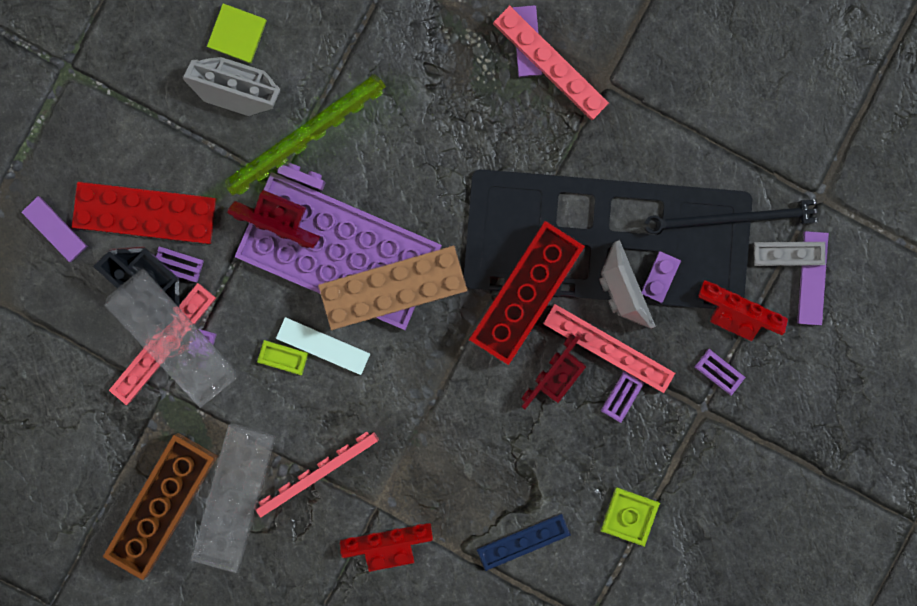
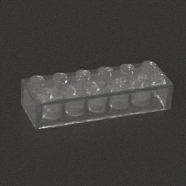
[105,268,236,408]
[191,423,277,573]

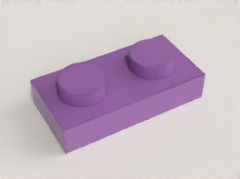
[277,162,326,191]
[641,251,681,303]

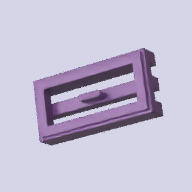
[156,246,204,283]
[694,349,746,396]
[601,371,644,423]

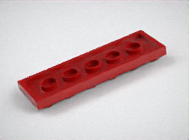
[72,182,216,244]

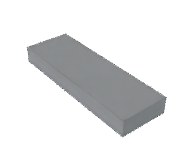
[754,242,826,266]

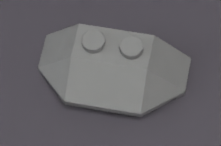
[183,57,280,116]
[599,240,656,328]

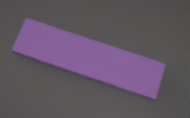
[797,231,829,325]

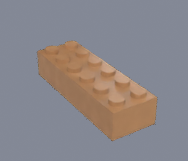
[318,246,467,330]

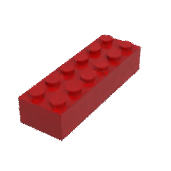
[469,221,585,365]

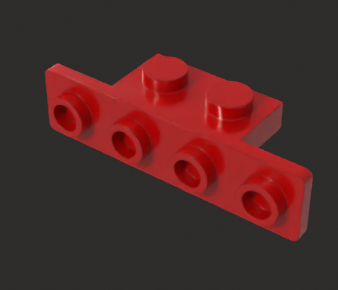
[699,280,788,341]
[340,523,433,572]

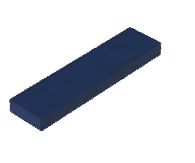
[476,513,571,571]

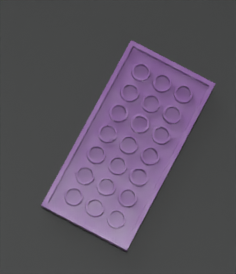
[235,172,442,330]

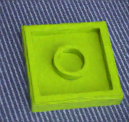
[207,4,267,64]
[601,487,660,547]

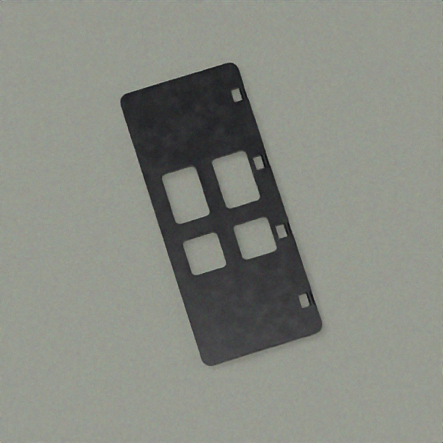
[464,169,752,309]

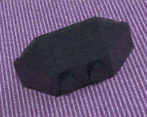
[93,247,180,330]

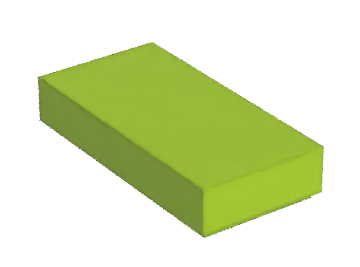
[257,340,309,375]

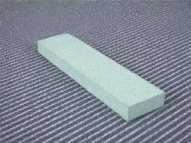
[276,317,370,375]

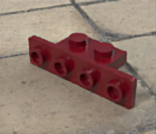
[227,190,320,249]
[521,331,586,410]

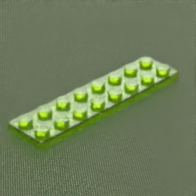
[225,74,386,196]

